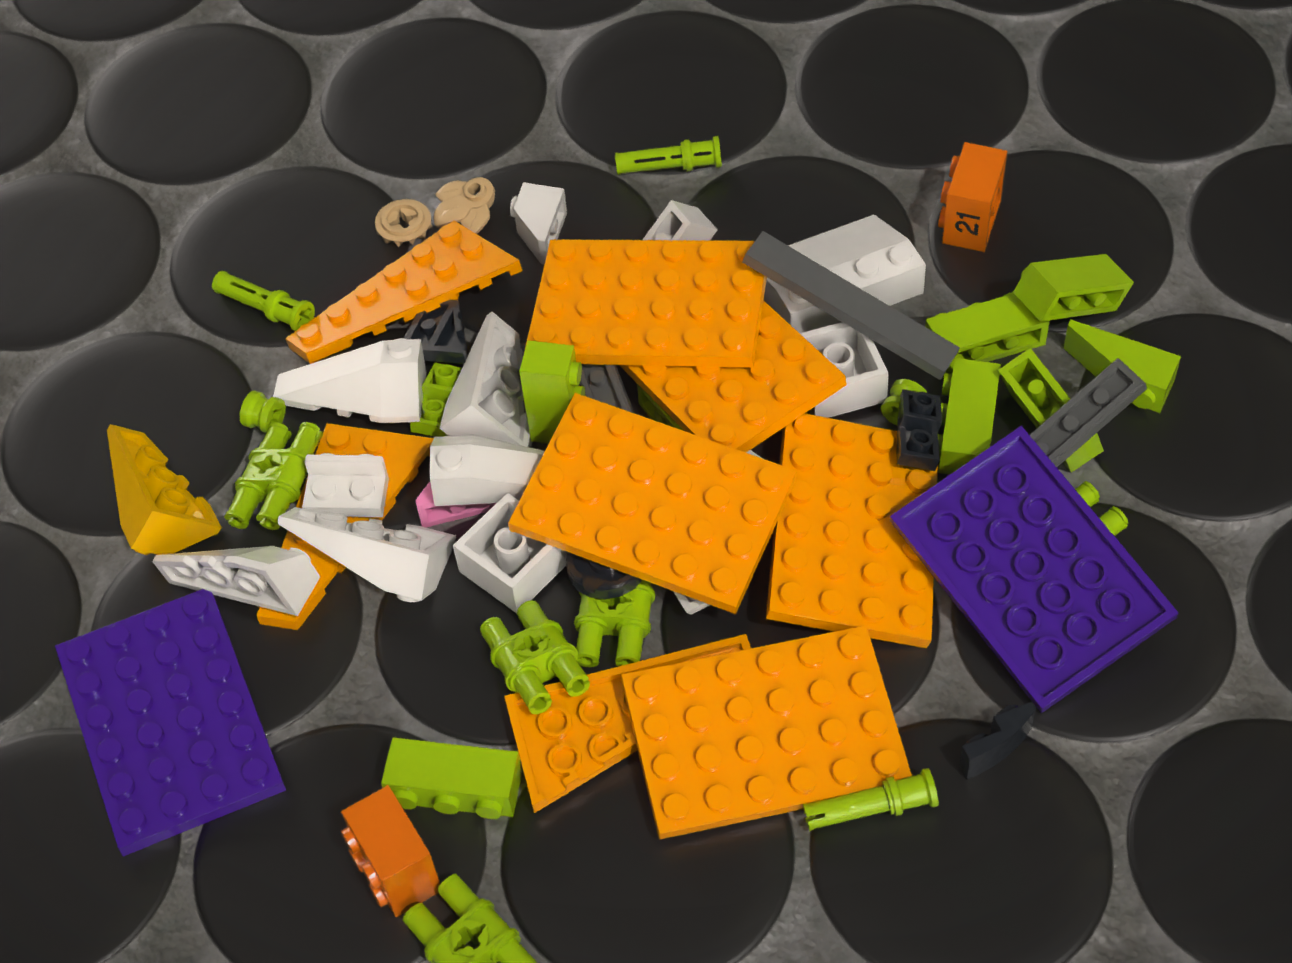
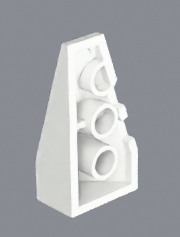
[440,311,530,447]
[273,338,426,423]
[430,435,545,506]
[278,507,456,602]
[152,546,321,616]

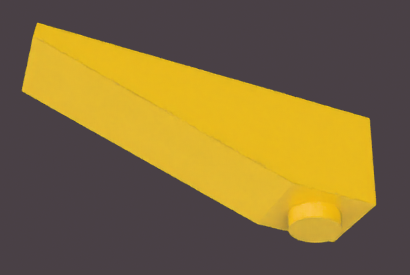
[107,424,222,555]

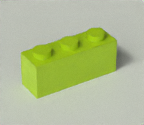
[1013,254,1134,322]
[925,292,1050,375]
[519,340,585,444]
[998,348,1104,473]
[938,358,1001,475]
[381,737,523,819]

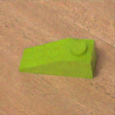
[1064,319,1181,413]

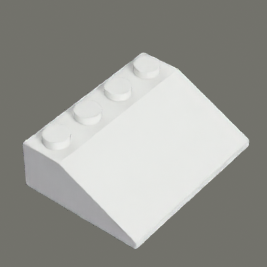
[764,215,926,333]

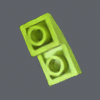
[410,363,462,437]

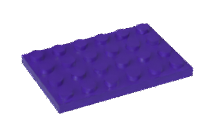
[890,426,1178,713]
[55,589,286,856]

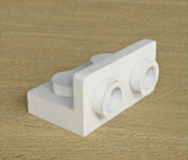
[302,453,389,517]

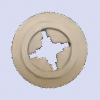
[375,199,432,247]

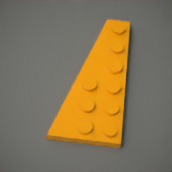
[285,220,523,364]
[256,423,434,630]
[504,634,751,813]

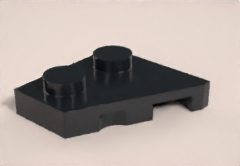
[403,300,468,364]

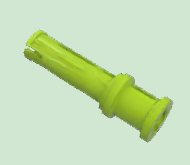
[615,136,722,175]
[212,271,315,331]
[803,768,938,831]

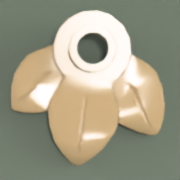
[434,177,495,234]

